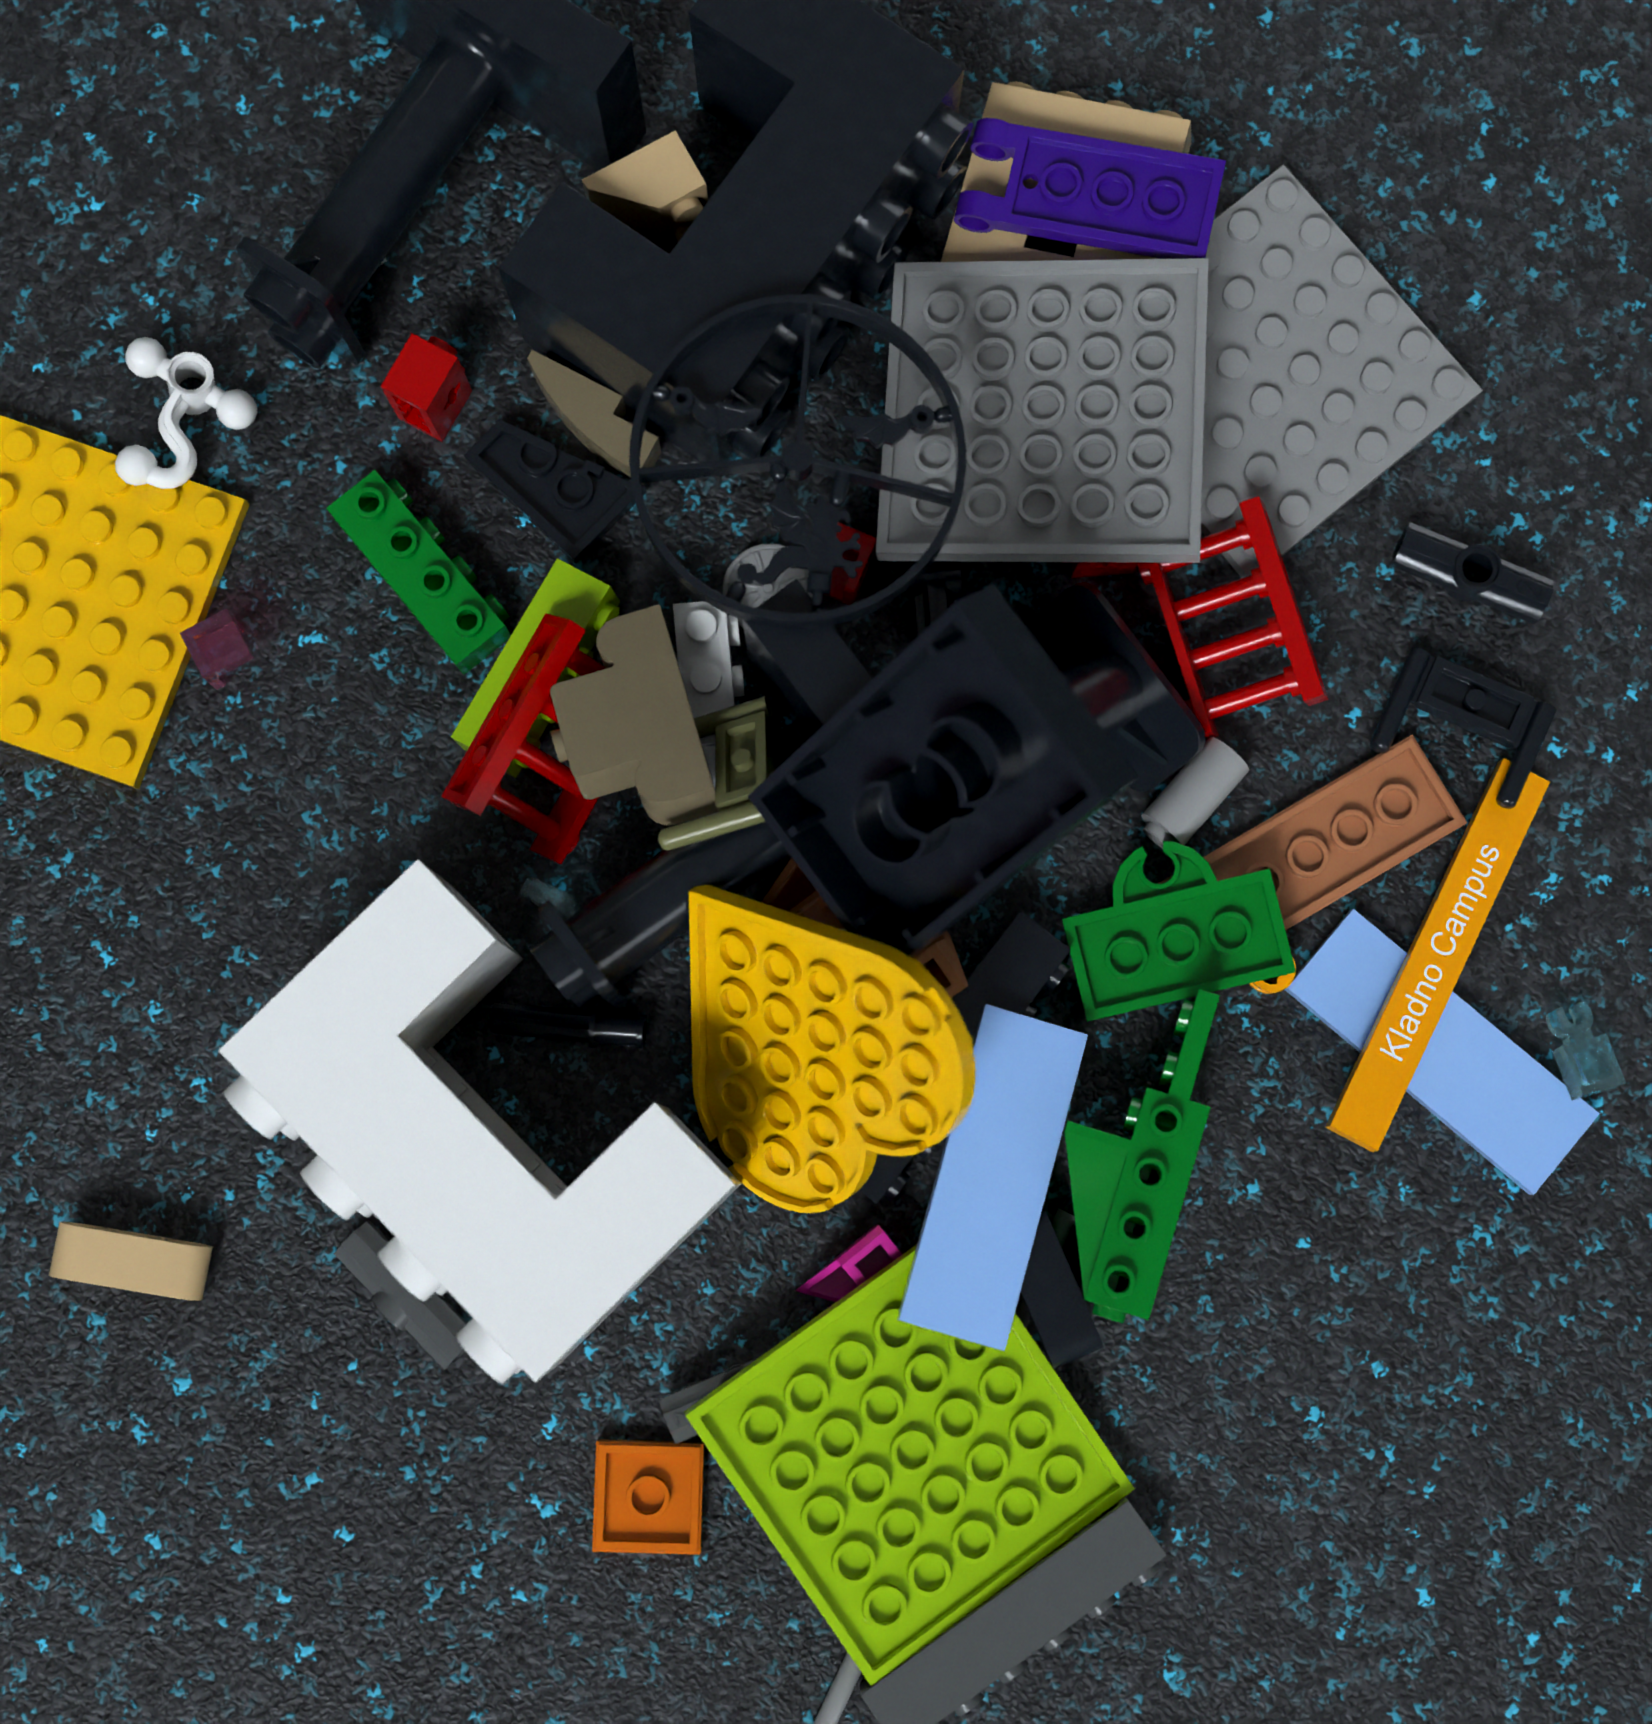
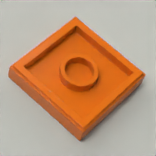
[592,1439,704,1555]

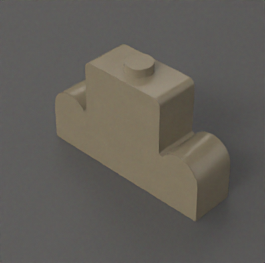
[550,604,719,825]

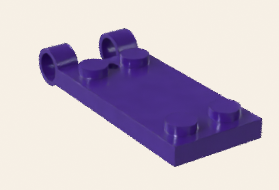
[954,118,1226,259]

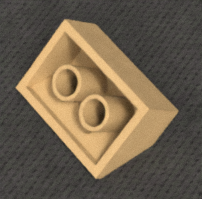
[582,130,708,254]

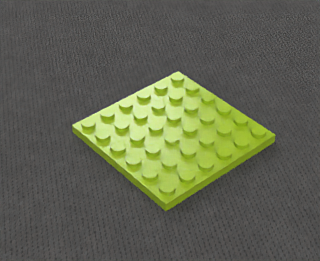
[684,1244,1135,1687]

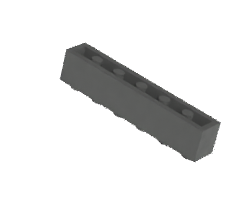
[859,1497,1167,1724]

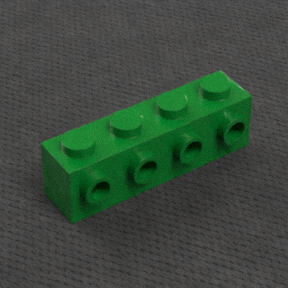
[326,470,511,675]

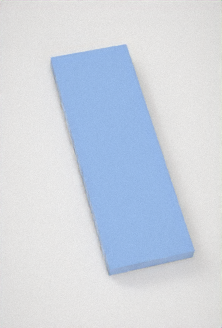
[1284,909,1600,1195]
[897,1004,1088,1351]

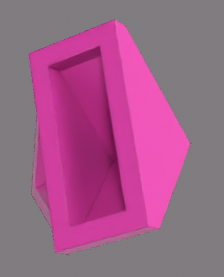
[795,1224,902,1302]

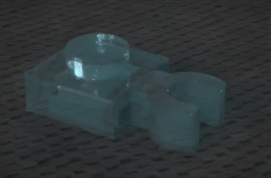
[1546,1001,1626,1101]

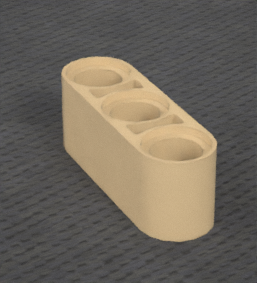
[49,1221,213,1301]

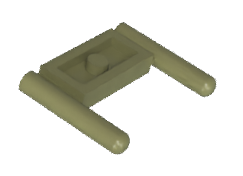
[658,696,774,851]

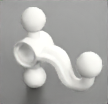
[115,337,257,489]

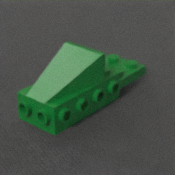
[1065,989,1220,1324]

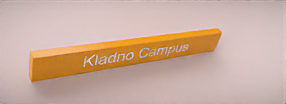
[1325,758,1550,1152]

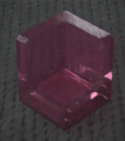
[180,608,255,690]

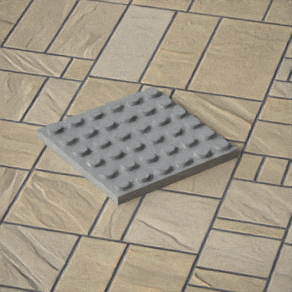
[1201,164,1483,578]
[876,258,1209,563]

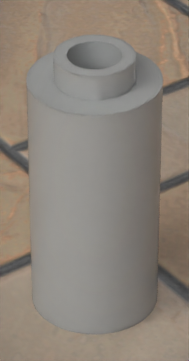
[1141,737,1249,849]

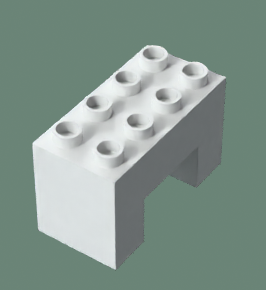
[218,860,742,1384]

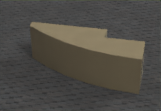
[527,350,662,485]

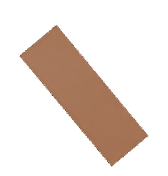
[1158,735,1467,930]

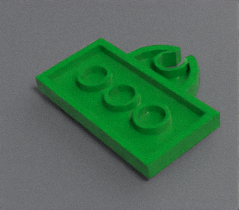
[1062,841,1296,1022]

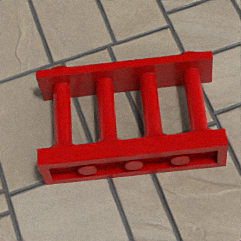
[1137,496,1329,739]
[441,613,605,864]

